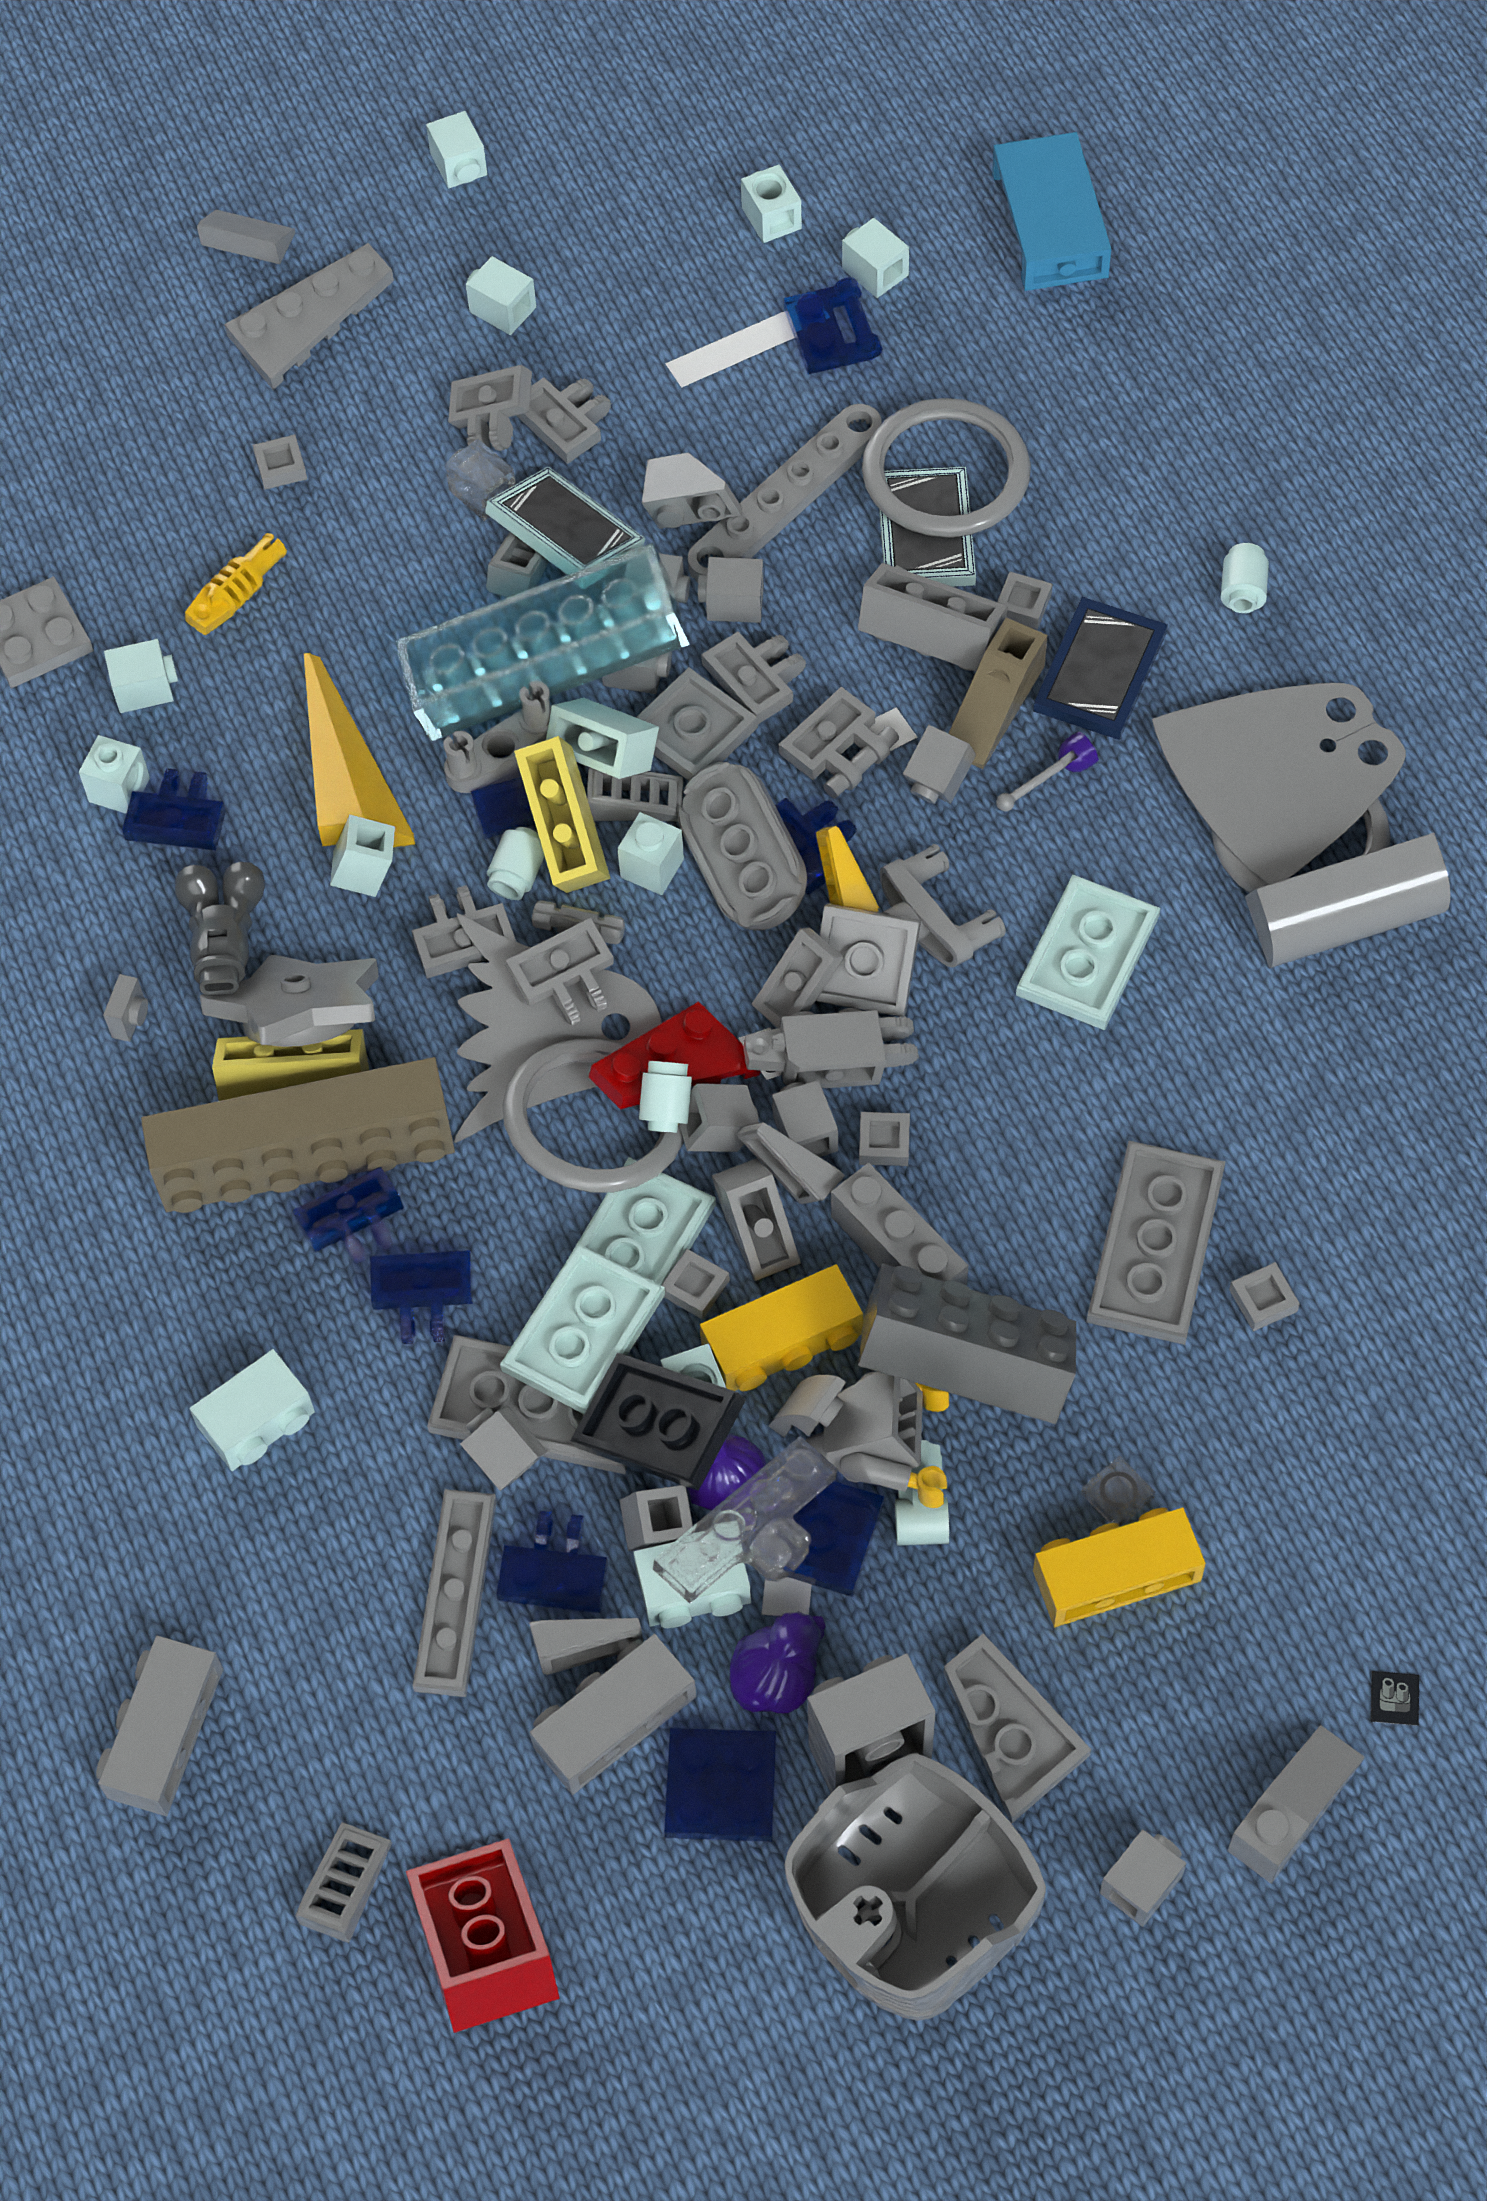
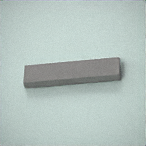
[413,1489,497,1697]

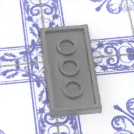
[1086,1141,1225,1345]
[427,1335,628,1475]

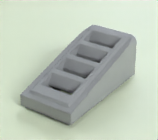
[486,532,549,603]
[587,767,683,821]
[737,1122,845,1204]
[529,1618,643,1675]
[295,1822,392,1943]

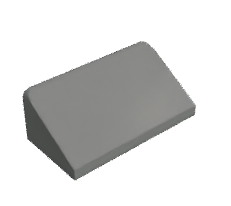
[197,209,295,264]

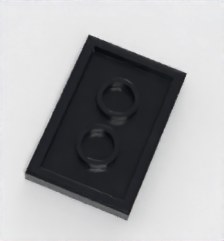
[570,1353,746,1491]

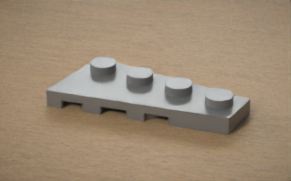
[224,243,394,390]

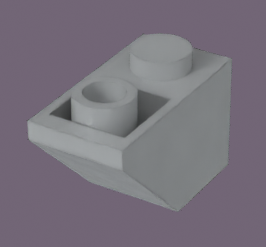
[642,452,742,529]

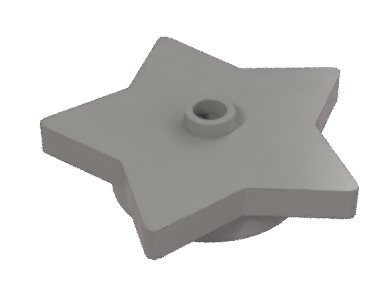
[200,955,379,1047]

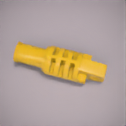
[185,533,287,635]

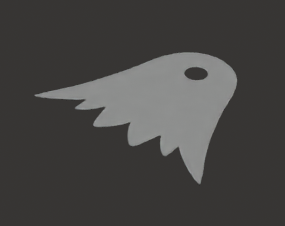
[454,913,661,1143]

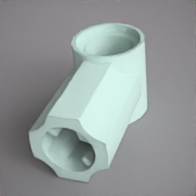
[895,1440,949,1546]

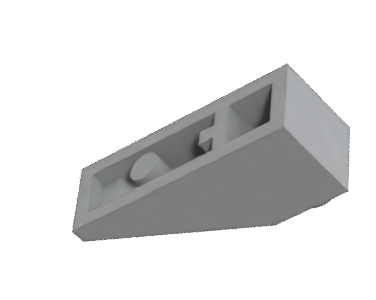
[1227,1725,1365,1884]

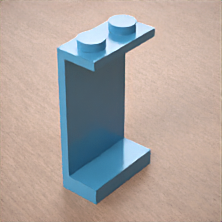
[992,132,1111,291]

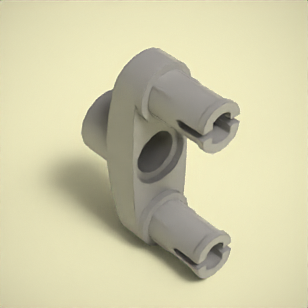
[443,681,552,793]
[880,844,1006,967]

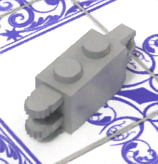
[743,1008,919,1089]

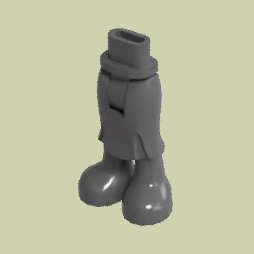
[175,862,265,995]

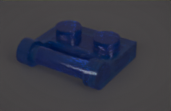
[784,277,883,375]

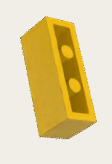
[700,1264,863,1392]
[1033,1507,1206,1628]

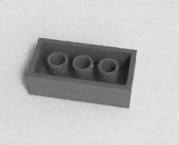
[858,1263,1076,1424]

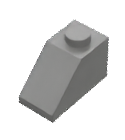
[712,1158,801,1281]

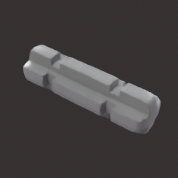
[532,900,625,945]

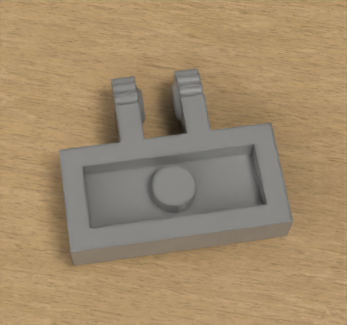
[448,365,532,456]
[516,377,612,464]
[701,631,807,724]
[411,885,516,979]
[506,918,614,1025]

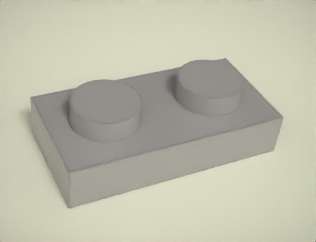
[751,928,844,1028]

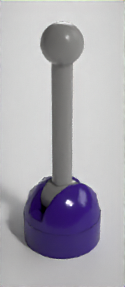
[996,731,1099,812]

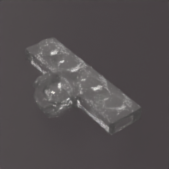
[653,1436,837,1603]

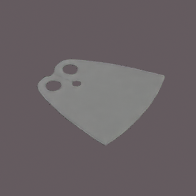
[1152,683,1406,885]

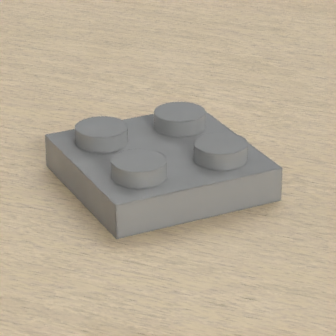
[0,576,94,689]
[636,667,758,781]
[816,903,921,1017]

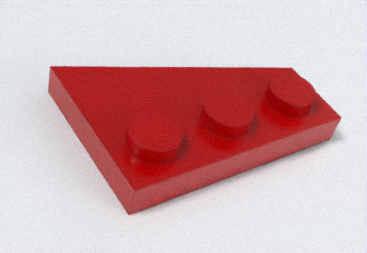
[588,1001,761,1109]

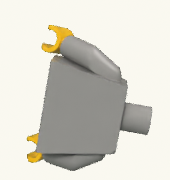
[804,1371,949,1508]

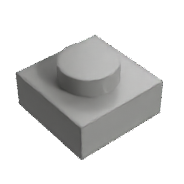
[252,434,307,490]
[997,572,1053,630]
[103,974,148,1042]
[859,1112,910,1166]
[661,1249,730,1320]
[1229,1262,1300,1332]

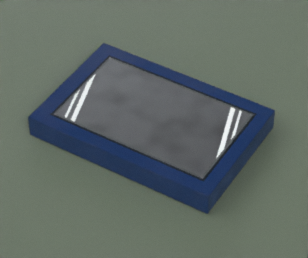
[1033,597,1168,740]

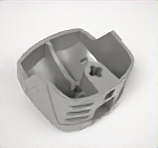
[784,1753,1046,2021]

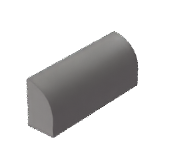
[1245,833,1450,969]

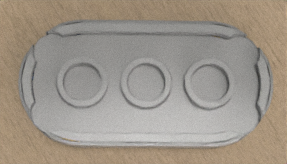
[678,762,807,930]

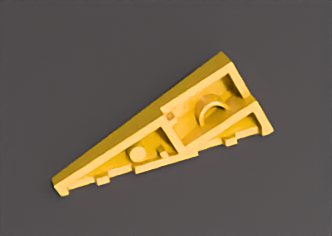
[304,653,415,847]

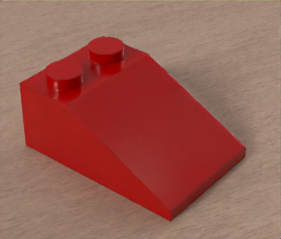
[406,1838,560,2033]

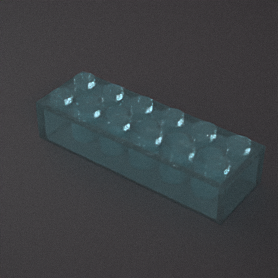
[395,543,689,741]

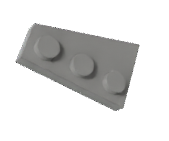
[943,1633,1091,1824]

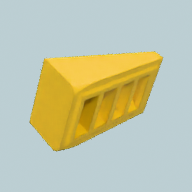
[816,826,879,912]

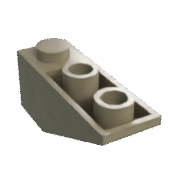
[948,617,1048,769]

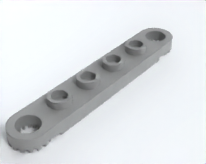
[688,404,882,582]

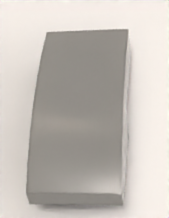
[768,1375,846,1438]

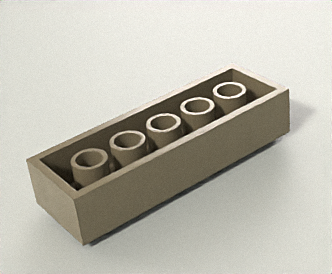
[141,1057,455,1213]

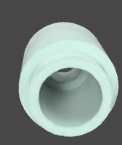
[1221,543,1269,613]
[487,827,545,900]
[639,1061,692,1133]

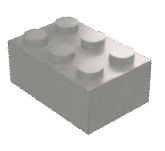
[807,1654,936,1793]

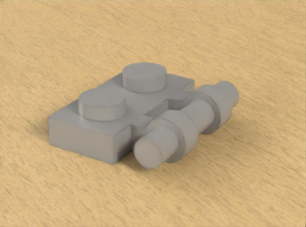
[779,687,899,798]

